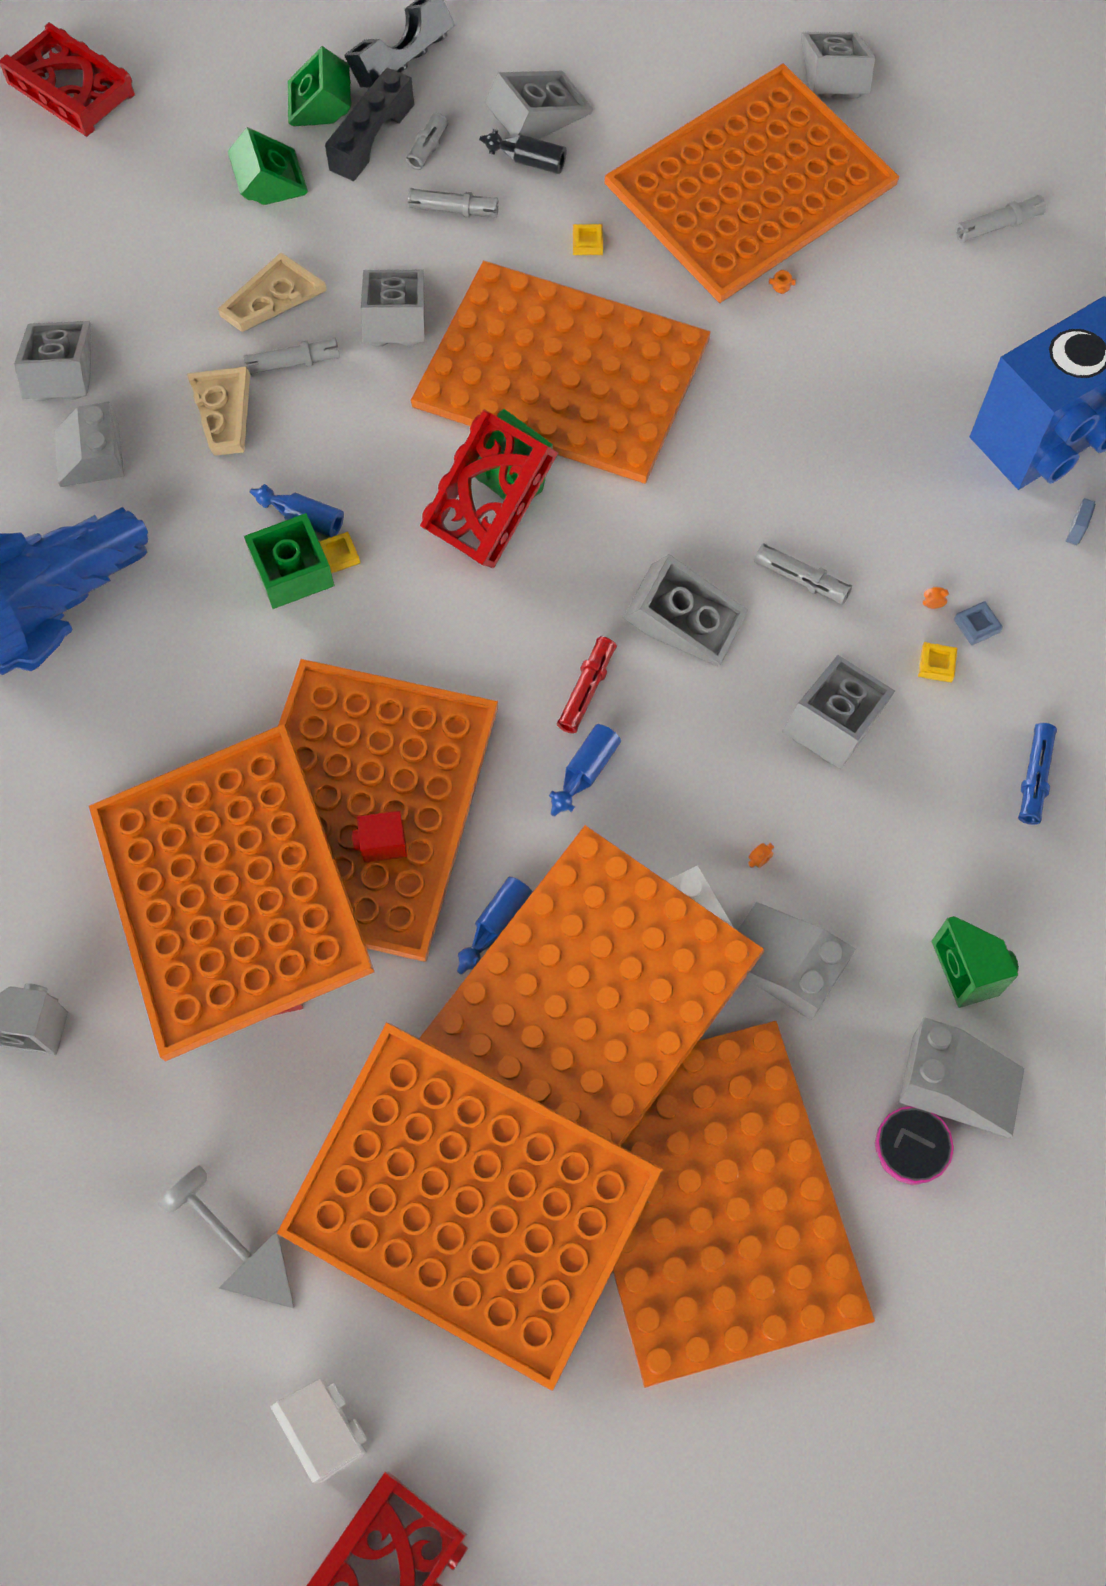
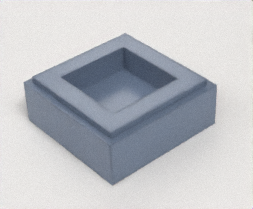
[1066,498,1096,545]
[954,601,1003,646]

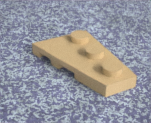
[218,252,327,332]

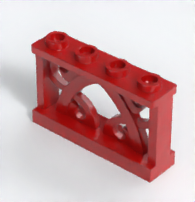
[0,22,135,137]
[420,409,558,569]
[306,1472,468,1586]

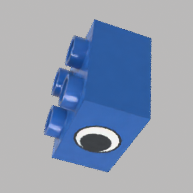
[969,296,1106,490]

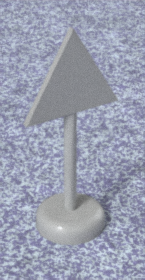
[158,1165,294,1308]

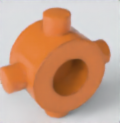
[769,270,796,294]
[923,587,949,609]
[748,843,774,868]

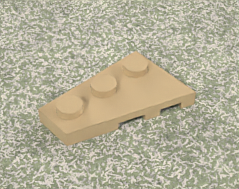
[187,367,250,456]

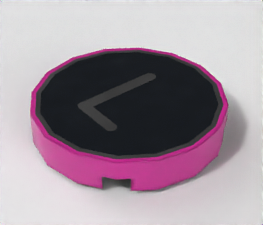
[875,1106,954,1185]

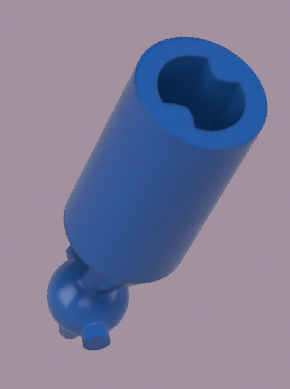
[250,484,344,537]
[549,724,621,817]
[457,876,533,974]

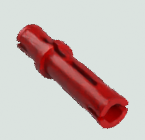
[556,636,617,734]

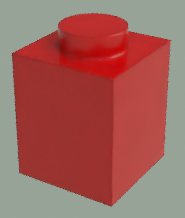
[352,811,407,863]

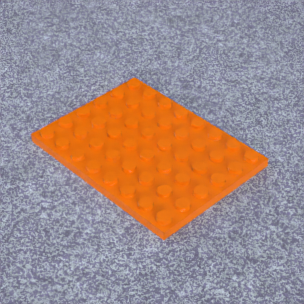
[604,63,899,303]
[411,260,711,484]
[278,659,498,962]
[89,724,375,1061]
[419,825,764,1146]
[613,1021,875,1388]
[276,1022,663,1391]

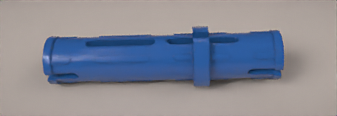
[1018,723,1057,825]

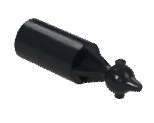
[479,129,567,174]

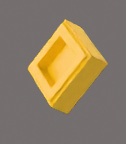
[573,224,603,255]
[319,532,360,573]
[918,642,958,683]

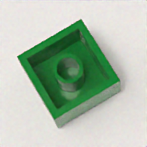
[244,513,335,609]

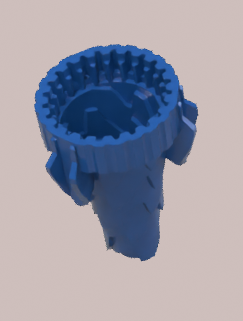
[0,507,148,675]

